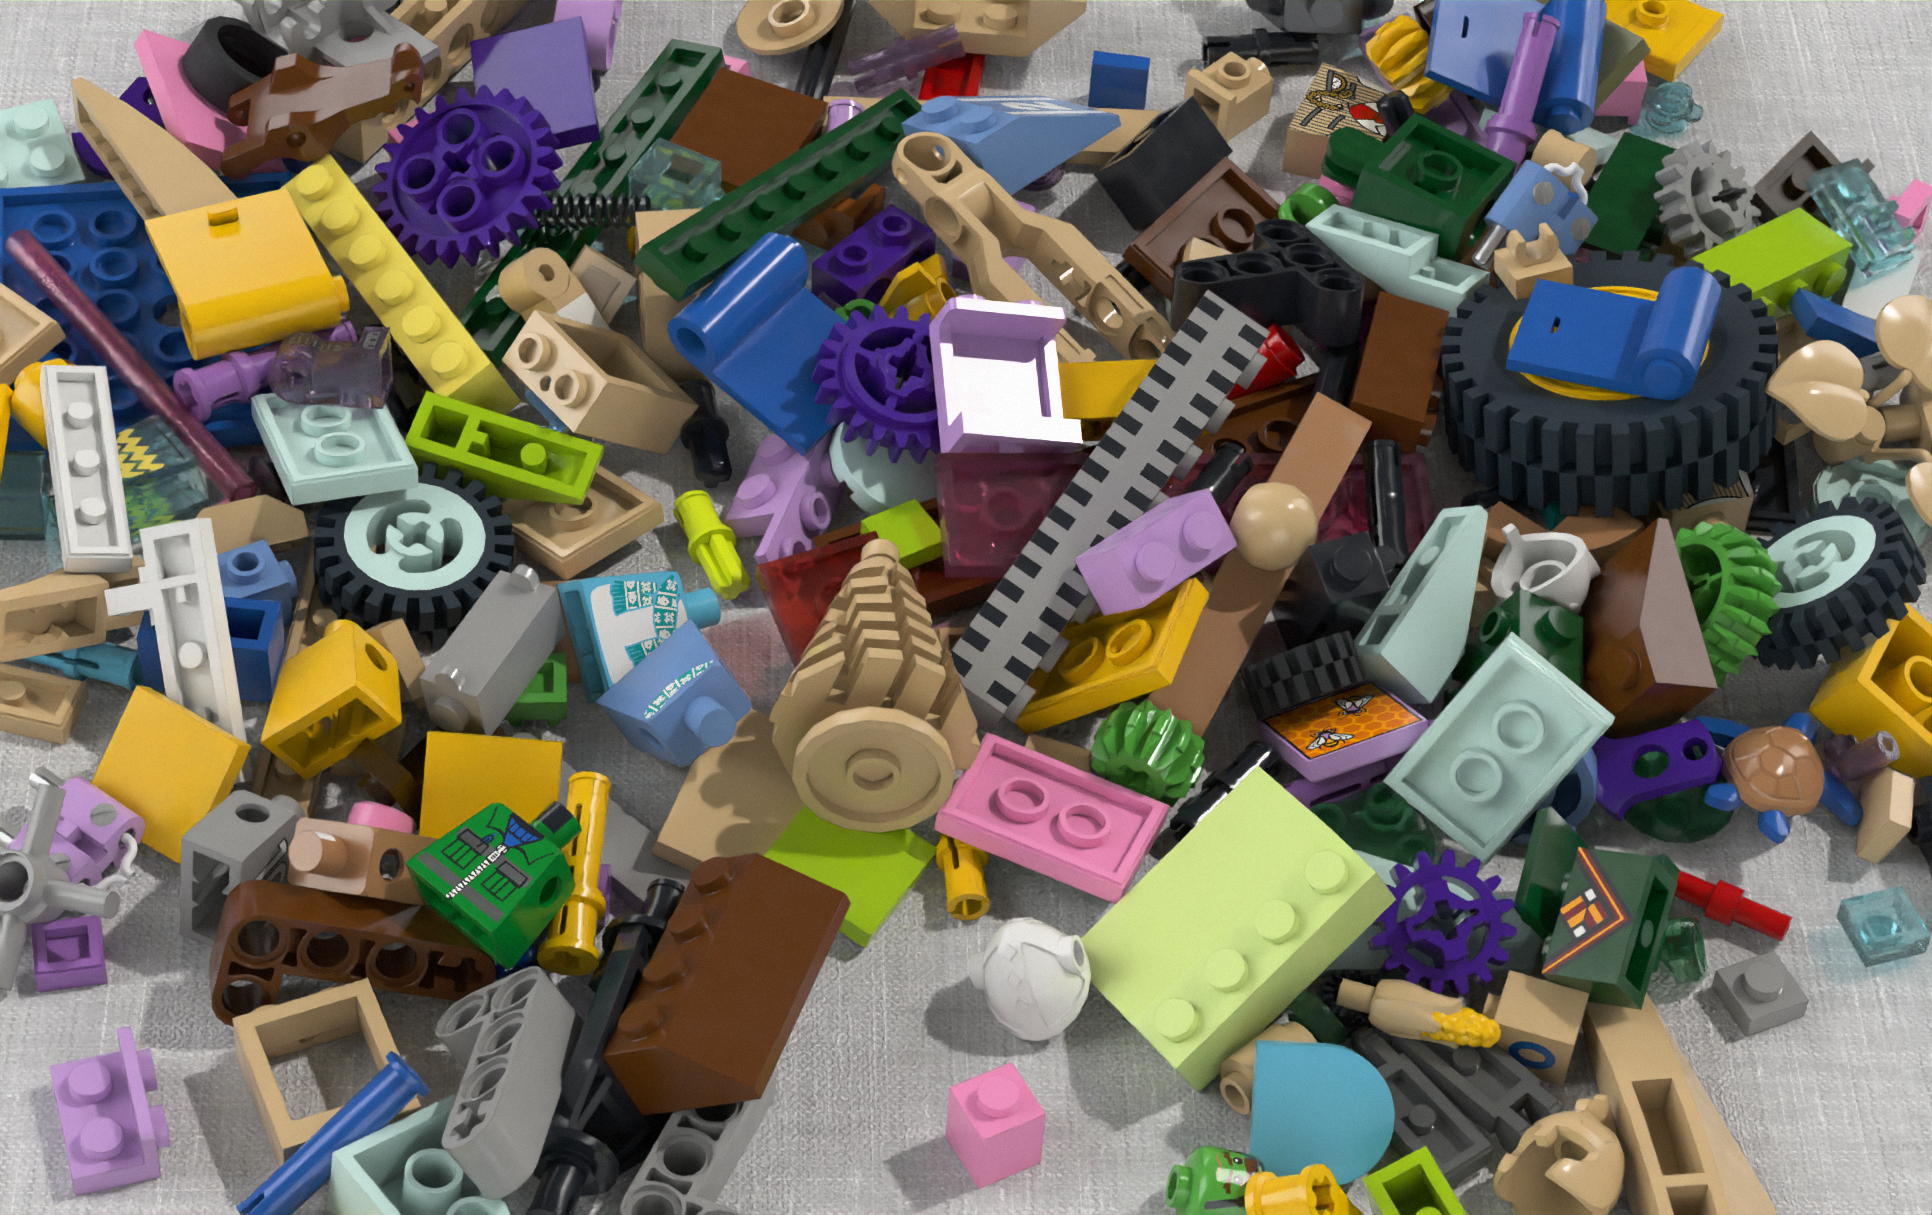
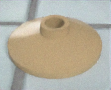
[736,0,844,55]

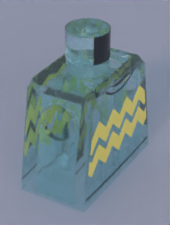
[47,414,211,539]

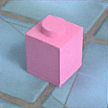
[945,1062,1046,1189]

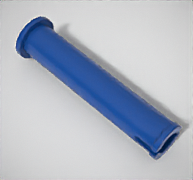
[236,1051,431,1215]

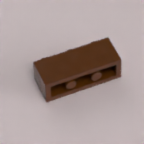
[1346,291,1449,468]

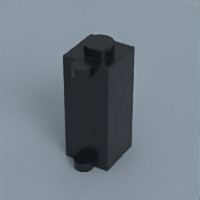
[1271,531,1397,651]

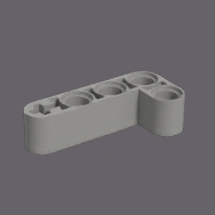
[435,966,583,1200]
[620,1065,777,1215]

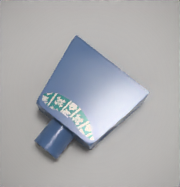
[596,619,753,767]

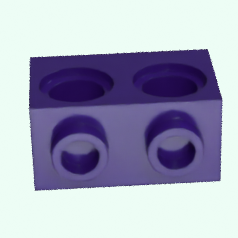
[811,204,936,312]

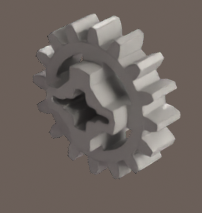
[1654,141,1761,260]

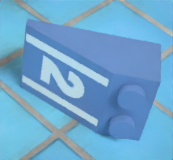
[901,95,1121,196]

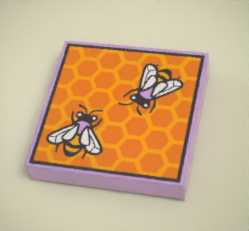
[1257,680,1429,784]

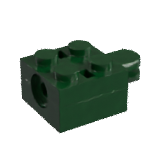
[1321,113,1517,263]

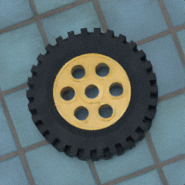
[1441,250,1778,517]

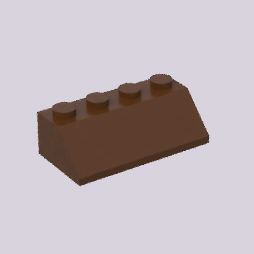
[602,853,851,1116]

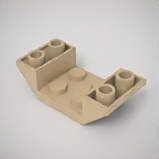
[867,0,1087,58]

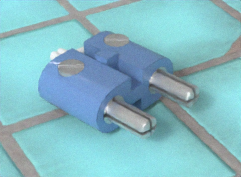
[1472,160,1598,269]

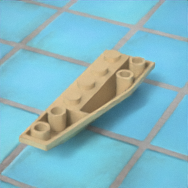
[1582,992,1777,1215]

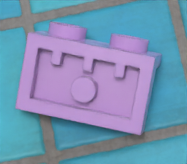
[49,1026,171,1196]

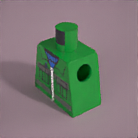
[405,801,582,971]

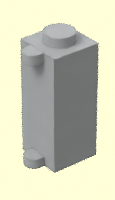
[419,565,566,736]

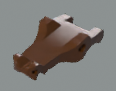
[220,42,424,180]

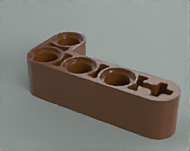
[209,880,496,1027]

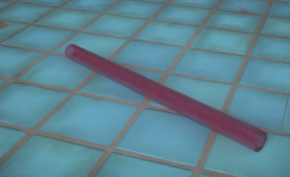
[5,229,258,502]

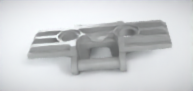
[234,0,441,67]

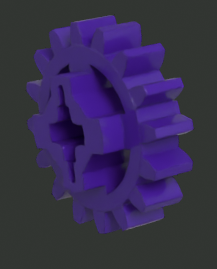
[1367,849,1517,998]

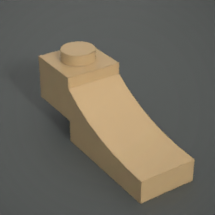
[0,554,145,663]

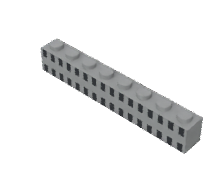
[950,290,1270,734]

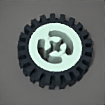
[313,462,514,650]
[1750,497,1927,670]

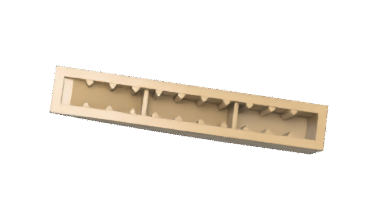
[71,77,238,221]

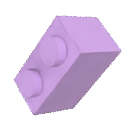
[1074,488,1238,616]

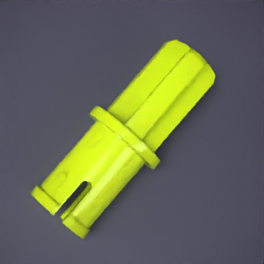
[672,490,750,600]

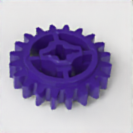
[811,304,942,464]

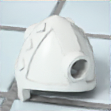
[1491,523,1601,615]
[969,917,1091,1041]

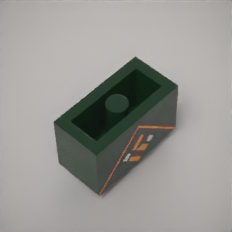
[1541,847,1677,1010]

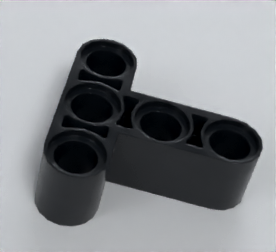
[1170,219,1365,347]

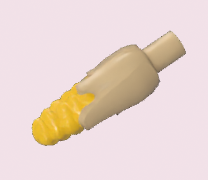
[1336,978,1501,1049]

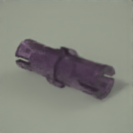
[847,21,966,95]

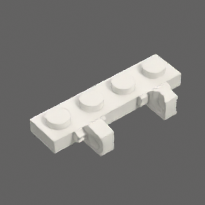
[104,518,253,784]

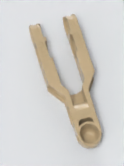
[891,132,1177,363]

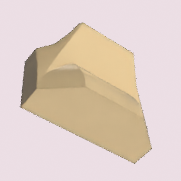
[196,494,310,555]

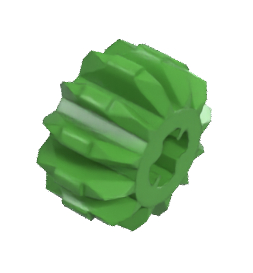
[1091,700,1205,807]

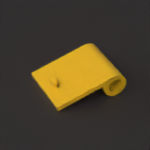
[144,188,350,360]

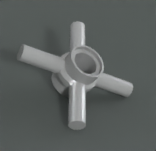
[0,783,120,991]

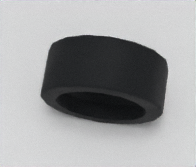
[182,16,289,114]

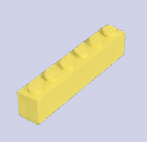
[281,152,522,415]

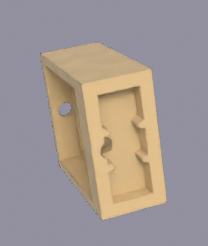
[502,310,699,455]
[232,978,421,1167]

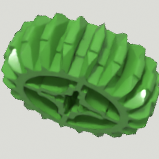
[1675,521,1782,688]

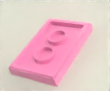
[134,29,286,174]
[934,732,1170,904]

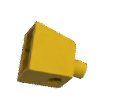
[260,620,402,781]

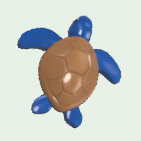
[1692,712,1863,844]

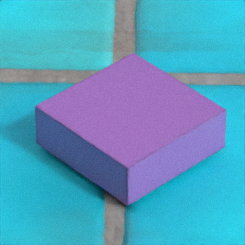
[31,916,108,992]

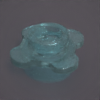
[1643,82,1703,134]

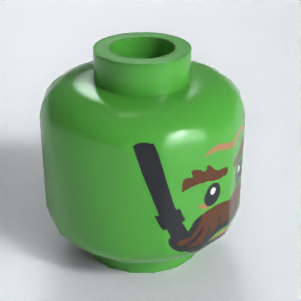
[1165,1146,1266,1215]

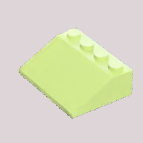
[1081,765,1396,1093]

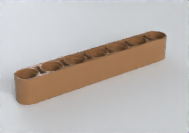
[1146,391,1372,737]

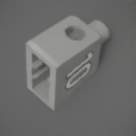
[180,790,306,947]

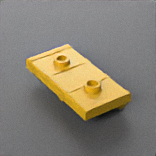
[1604,0,1724,82]

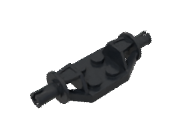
[525,878,686,1215]

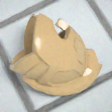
[1493,1094,1625,1215]

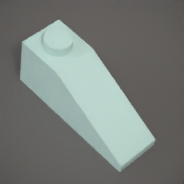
[1353,505,1488,704]

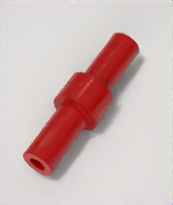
[1674,870,1793,942]

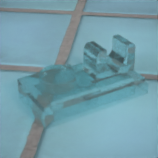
[1805,158,1916,278]

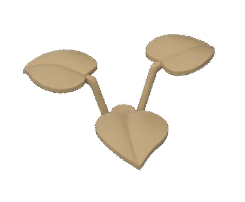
[1764,295,1932,529]

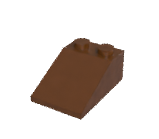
[1579,518,1718,739]

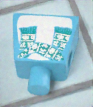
[557,571,721,703]

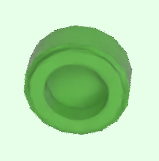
[1278,183,1340,226]

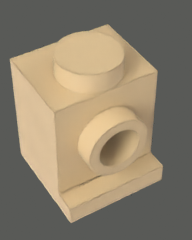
[1184,51,1274,142]

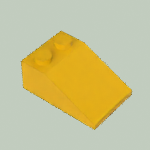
[1808,603,1932,779]

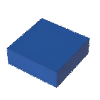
[1088,51,1150,110]

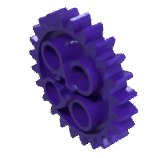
[372,85,563,269]

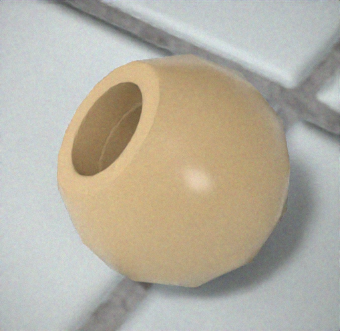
[1229,482,1319,571]

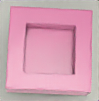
[1877,179,1932,247]

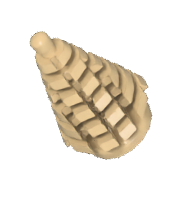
[768,539,981,833]

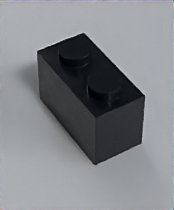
[1094,96,1233,230]

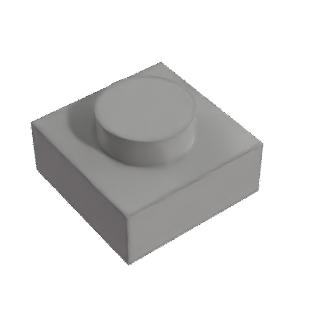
[1711,950,1809,1037]

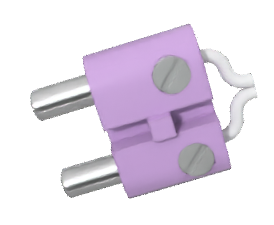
[0,767,145,890]

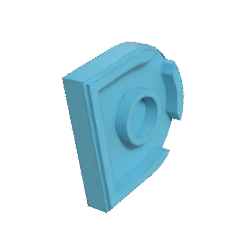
[1249,1040,1395,1185]

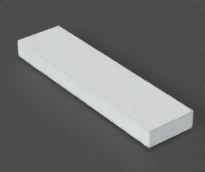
[40,365,133,573]

